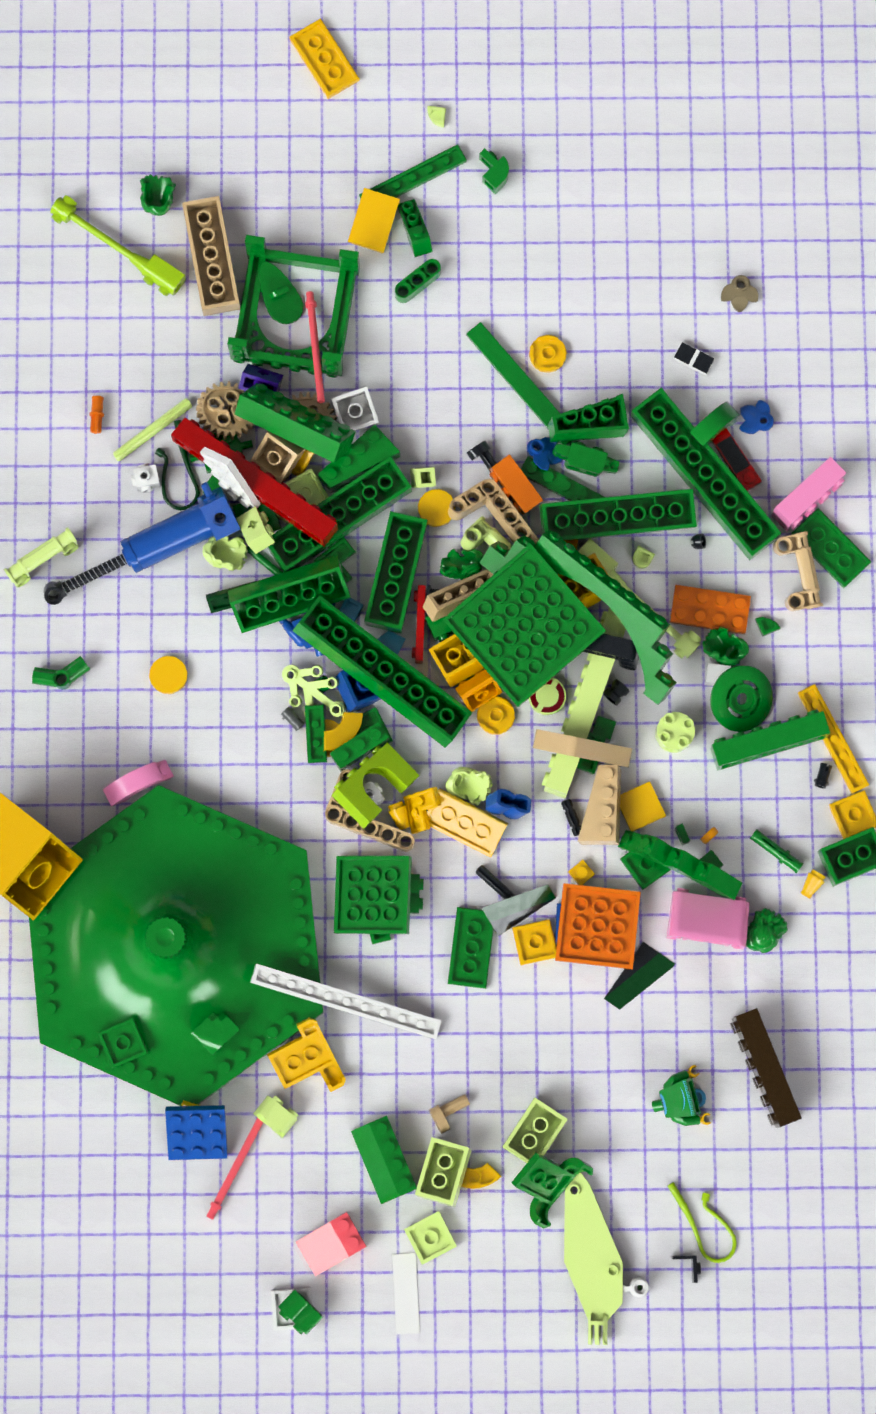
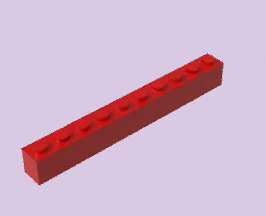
[171,418,338,547]

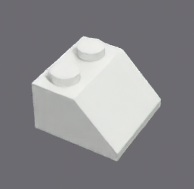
[331,387,379,431]

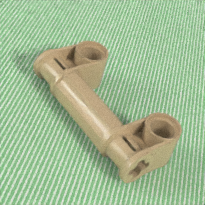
[773,531,823,611]

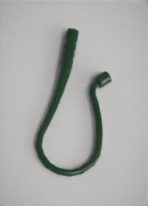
[155,420,200,511]

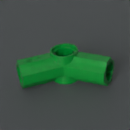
[32,656,90,690]

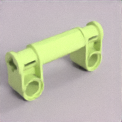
[460,516,512,551]
[3,527,79,588]

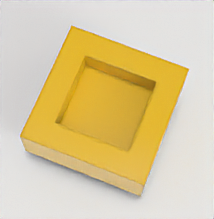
[568,860,595,885]

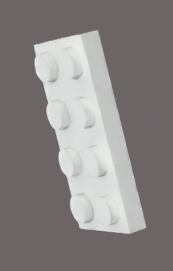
[200,447,261,508]

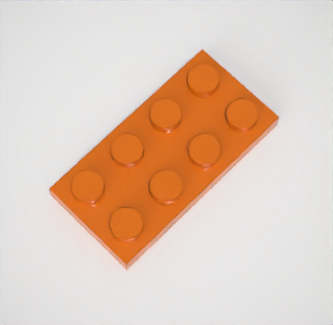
[670,585,751,634]

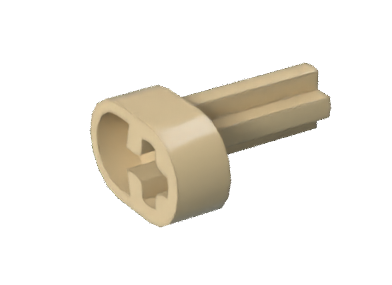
[429,1094,470,1134]

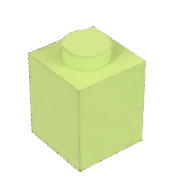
[410,467,436,488]

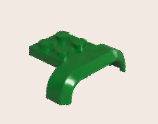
[511,1152,593,1228]

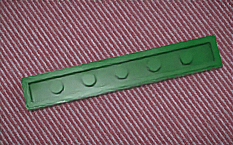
[359,144,467,199]

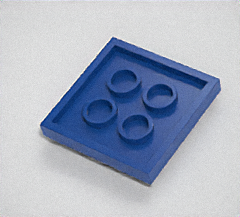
[165,1105,228,1160]

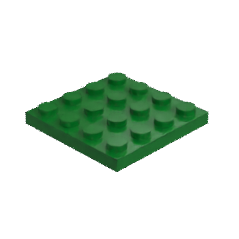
[334,856,412,934]

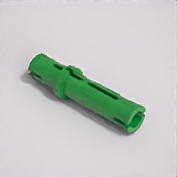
[750,829,804,873]

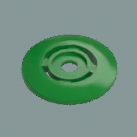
[710,665,773,732]

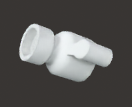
[623,1277,649,1297]

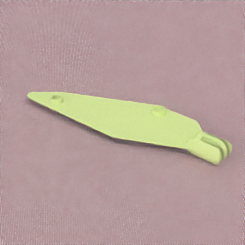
[564,1172,623,1345]

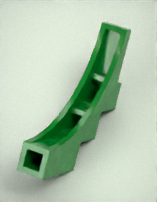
[618,830,742,900]

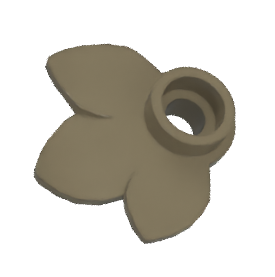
[721,275,758,312]

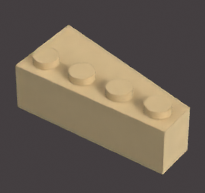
[578,765,621,845]

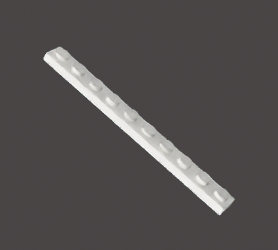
[250,964,441,1039]

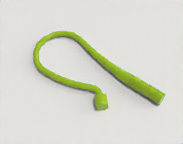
[667,1182,737,1263]

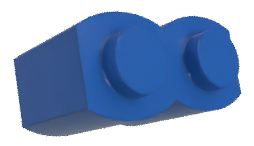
[485,789,531,820]

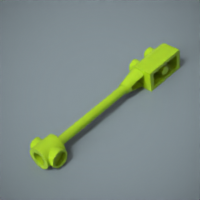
[50,195,186,296]

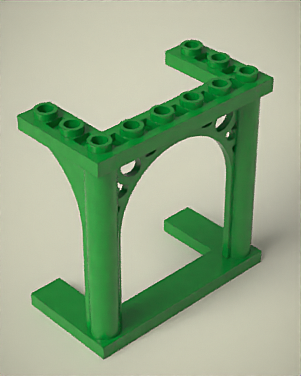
[227,235,360,378]

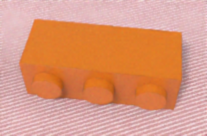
[489,454,543,515]

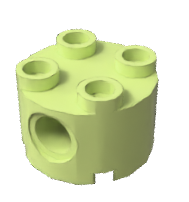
[655,712,695,753]

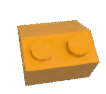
[455,669,502,712]

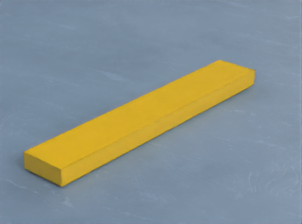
[797,684,869,794]

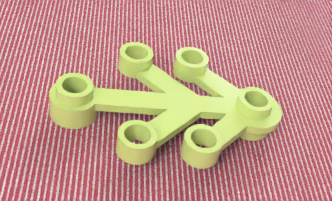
[282,665,346,717]

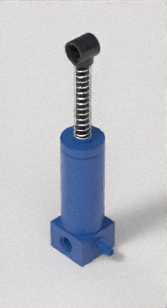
[44,482,240,605]

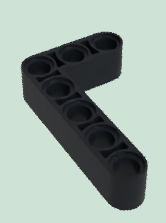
[583,634,639,670]

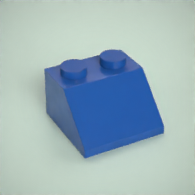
[336,670,381,713]

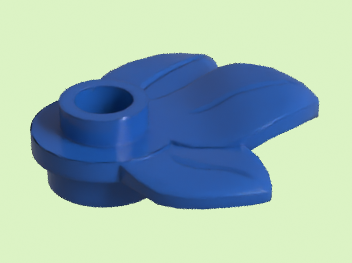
[739,400,774,434]
[526,437,562,471]

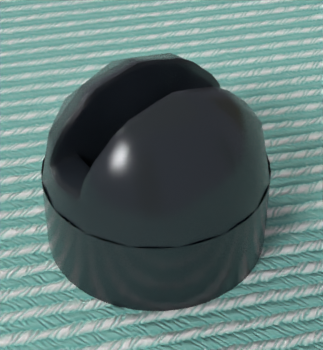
[691,534,706,549]

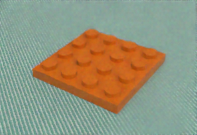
[555,883,641,970]

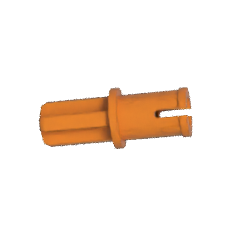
[89,396,104,434]

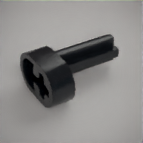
[467,441,497,472]

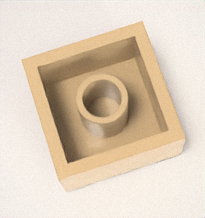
[250,431,306,483]

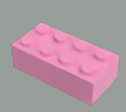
[771,457,846,531]

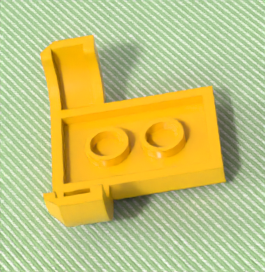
[267,1018,346,1092]

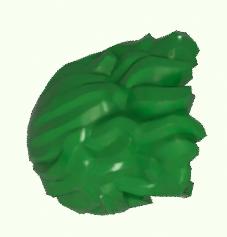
[140,174,176,216]
[440,549,483,580]
[702,626,749,667]
[746,908,788,953]

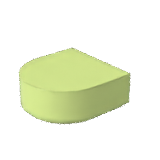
[632,545,655,569]

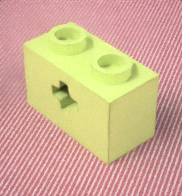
[236,506,275,554]

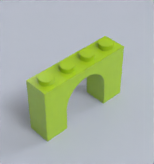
[331,742,420,829]

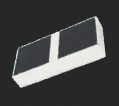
[673,342,715,376]

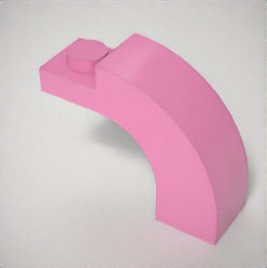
[103,760,174,806]

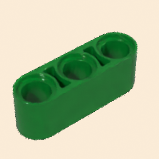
[395,259,441,303]

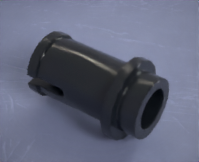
[814,763,832,789]

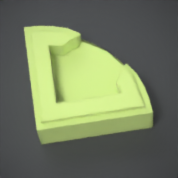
[427,106,446,128]

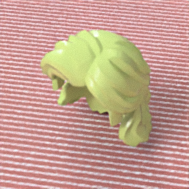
[202,536,248,571]
[445,767,493,805]

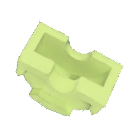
[253,1096,298,1138]

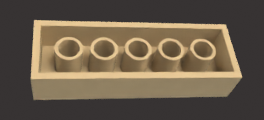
[182,196,240,316]

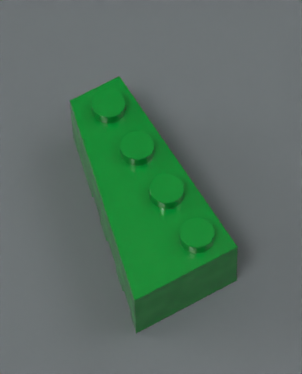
[548,394,629,442]
[318,424,400,493]

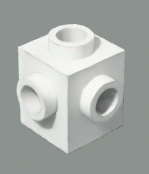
[131,464,161,493]
[363,780,385,806]

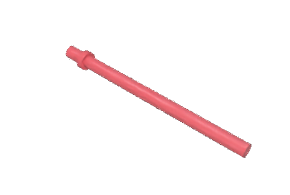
[305,291,325,403]
[207,1118,263,1220]

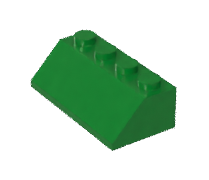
[351,1116,417,1204]

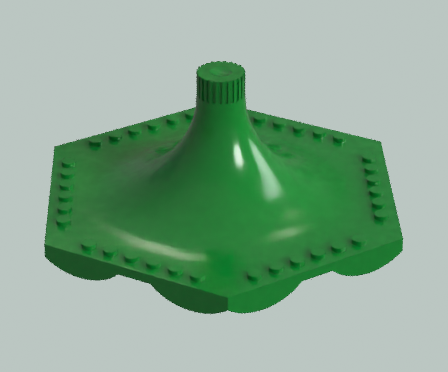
[29,785,323,1106]

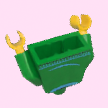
[652,1065,711,1126]

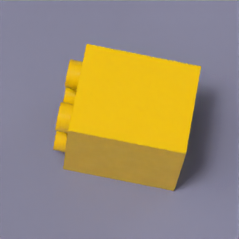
[0,793,83,921]

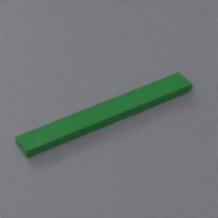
[466,322,571,445]

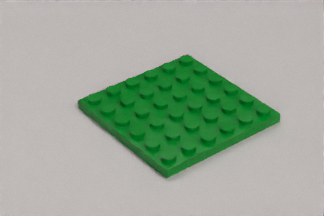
[443,543,606,707]

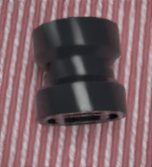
[603,679,630,706]

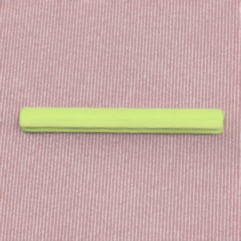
[113,398,192,461]

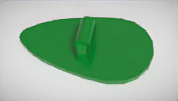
[259,261,304,325]

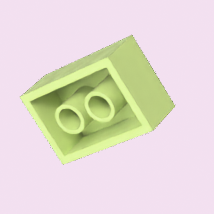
[502,1098,568,1164]
[415,1137,472,1207]

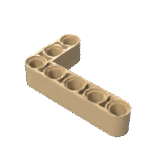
[448,479,539,544]
[533,729,632,767]
[325,769,415,852]

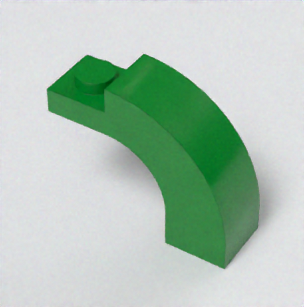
[690,401,740,447]

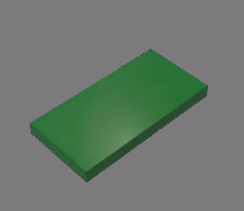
[791,508,871,588]
[448,907,494,989]

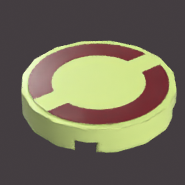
[529,678,566,715]

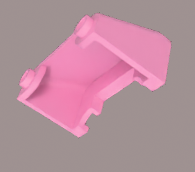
[666,888,750,950]

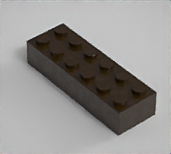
[730,1008,802,1128]

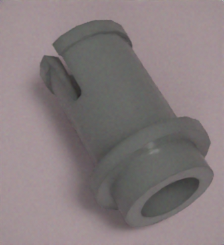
[281,707,305,731]

